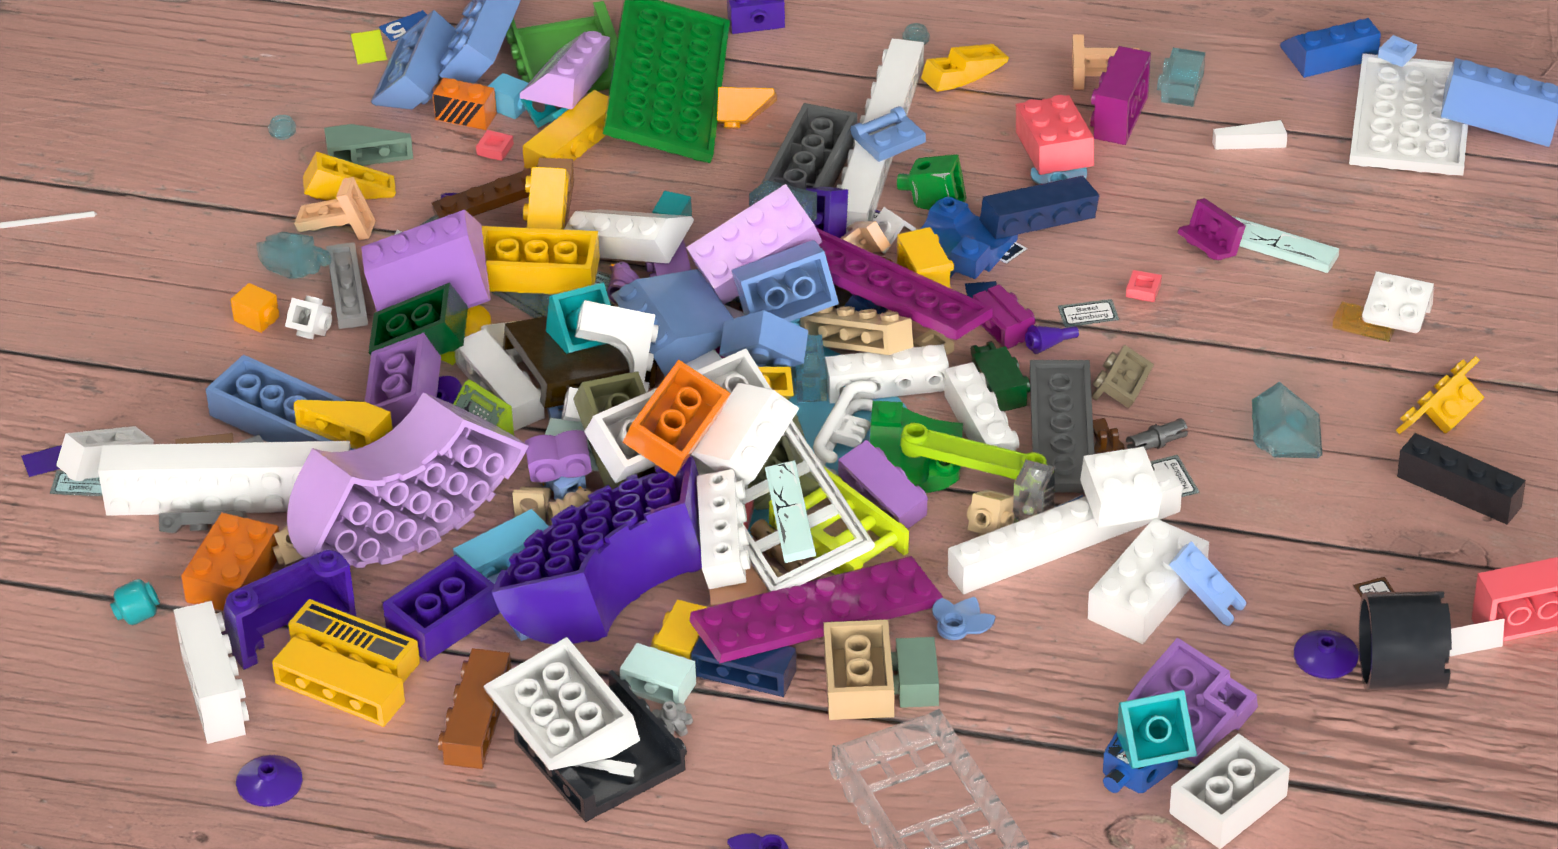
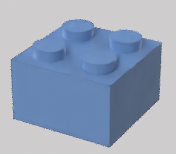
[719,310,808,367]

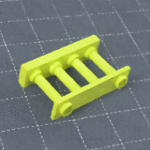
[769,467,909,575]

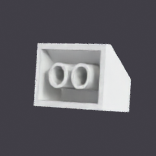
[692,383,799,488]

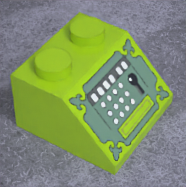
[453,379,514,436]

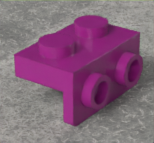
[1177,198,1246,260]

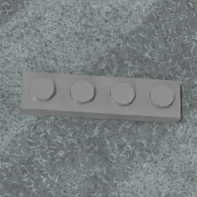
[326,242,368,329]

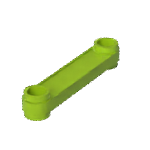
[900,423,1047,487]

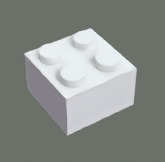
[1080,446,1162,527]

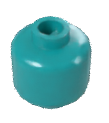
[110,579,160,626]

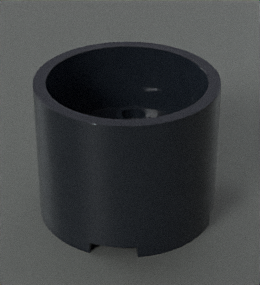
[1359,591,1452,690]

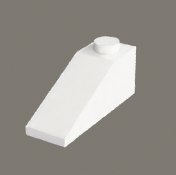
[56,426,154,481]

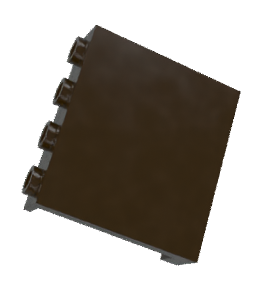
[503,304,657,408]

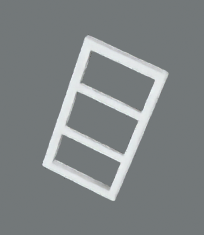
[741,420,875,592]

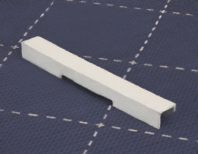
[573,759,637,777]

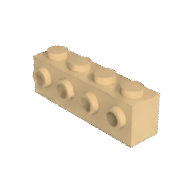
[800,306,913,355]

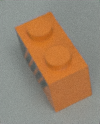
[433,77,497,130]

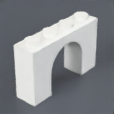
[561,300,658,422]

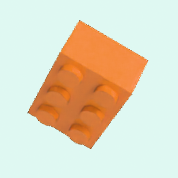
[623,359,731,476]
[181,512,279,611]

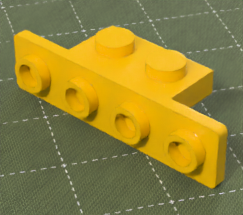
[1396,356,1485,434]

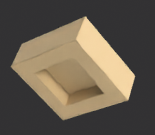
[913,329,954,356]

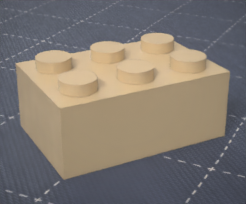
[823,620,894,720]

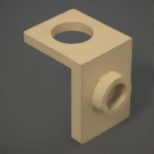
[513,487,551,521]

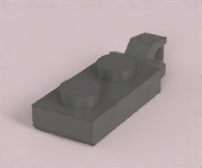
[159,511,248,533]

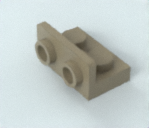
[1092,345,1154,408]

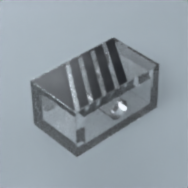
[1013,460,1056,523]

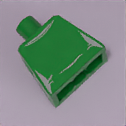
[897,154,967,210]

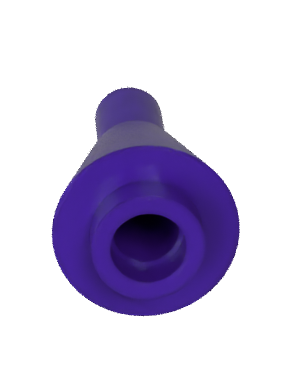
[1025,325,1079,354]

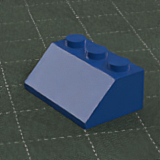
[1280,18,1381,78]

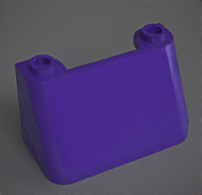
[221,550,356,670]

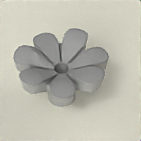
[652,701,693,736]

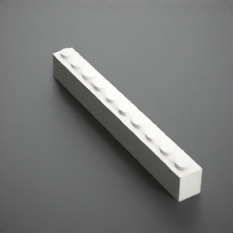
[837,38,924,233]

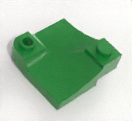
[870,401,963,493]

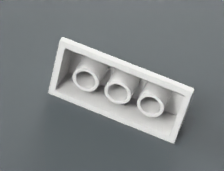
[564,209,694,264]

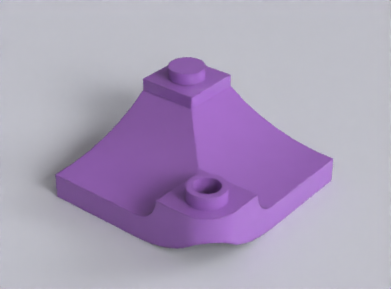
[1127,637,1258,765]

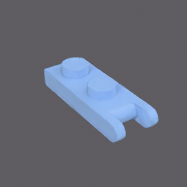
[1169,541,1247,626]

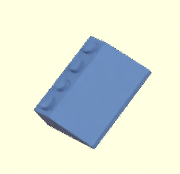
[612,269,734,377]

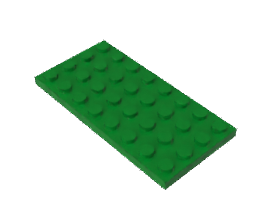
[602,0,730,163]

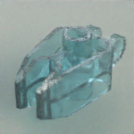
[256,232,332,279]

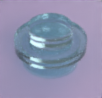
[903,23,930,45]
[268,115,296,140]

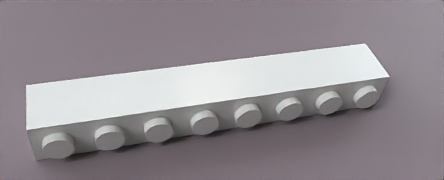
[948,466,1182,595]

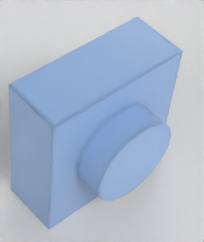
[1378,35,1417,67]

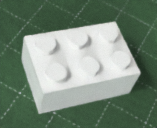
[1170,734,1290,849]

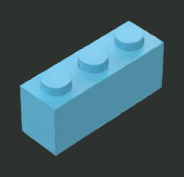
[453,509,549,578]

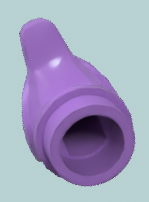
[607,262,640,304]

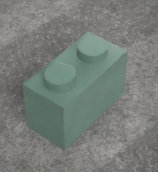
[891,637,939,708]

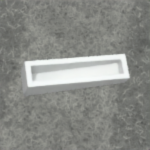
[1212,120,1287,150]

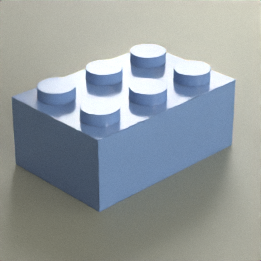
[731,240,839,322]

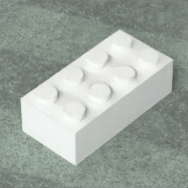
[1088,518,1209,644]
[174,601,249,744]

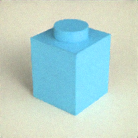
[488,73,528,119]

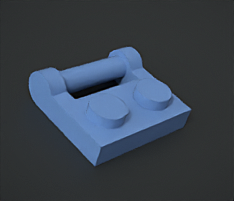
[850,106,926,162]

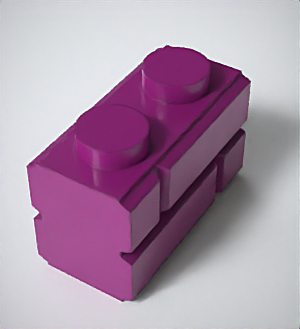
[973,284,1036,349]

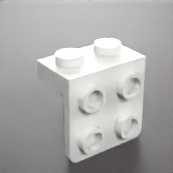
[1362,271,1434,333]

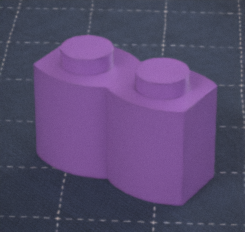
[525,430,592,483]

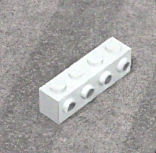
[825,344,949,404]
[944,362,1019,473]
[697,469,750,589]

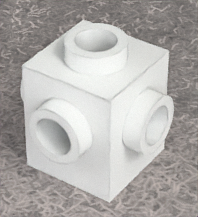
[285,295,332,339]

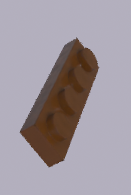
[431,166,539,219]

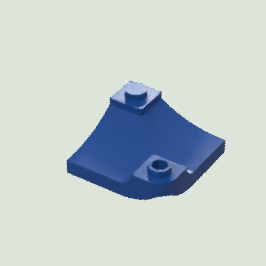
[920,197,1018,279]

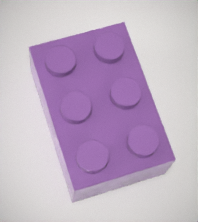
[365,333,441,429]

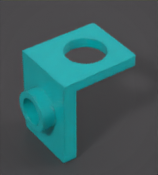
[521,99,569,128]

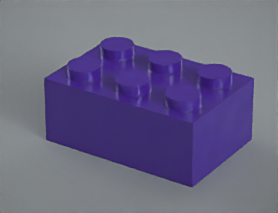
[383,555,500,662]

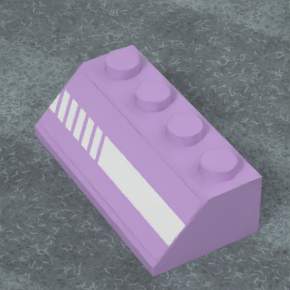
[520,31,610,109]

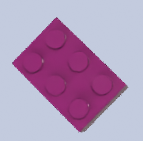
[1090,46,1151,145]

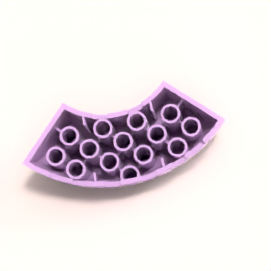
[287,392,529,568]

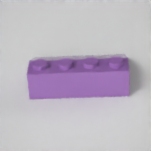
[361,210,491,311]

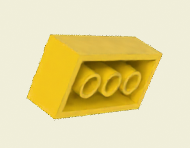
[482,226,600,294]

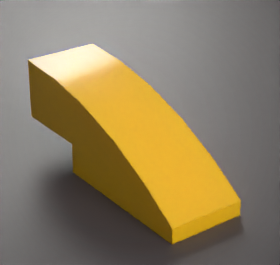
[921,44,1009,92]

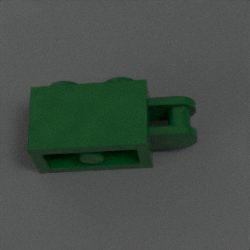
[970,341,1031,412]

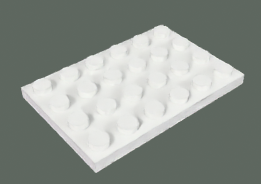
[1349,54,1468,176]

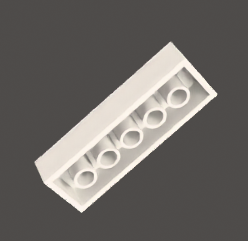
[584,349,772,483]

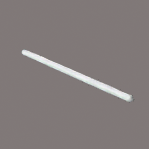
[0,211,97,228]

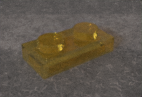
[1332,301,1395,342]

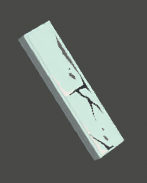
[1232,216,1339,273]
[765,460,816,563]

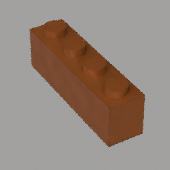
[438,648,511,769]

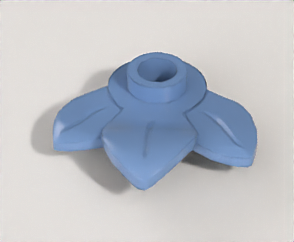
[932,597,995,640]

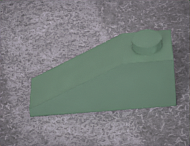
[324,124,413,166]

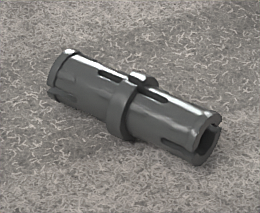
[1126,418,1188,450]

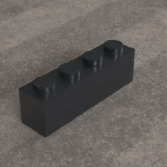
[1397,433,1526,525]

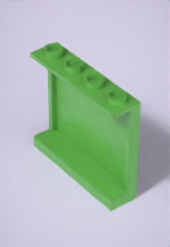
[506,1,617,102]

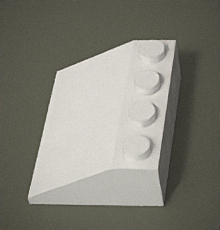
[484,637,640,770]

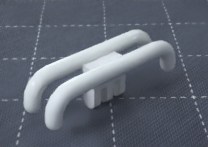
[813,380,877,475]

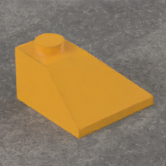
[717,87,777,129]

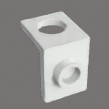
[875,207,918,254]

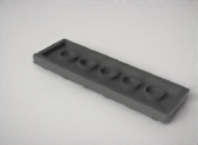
[1030,360,1094,493]

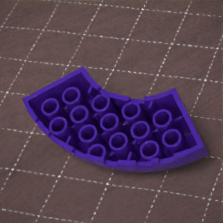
[492,456,702,644]

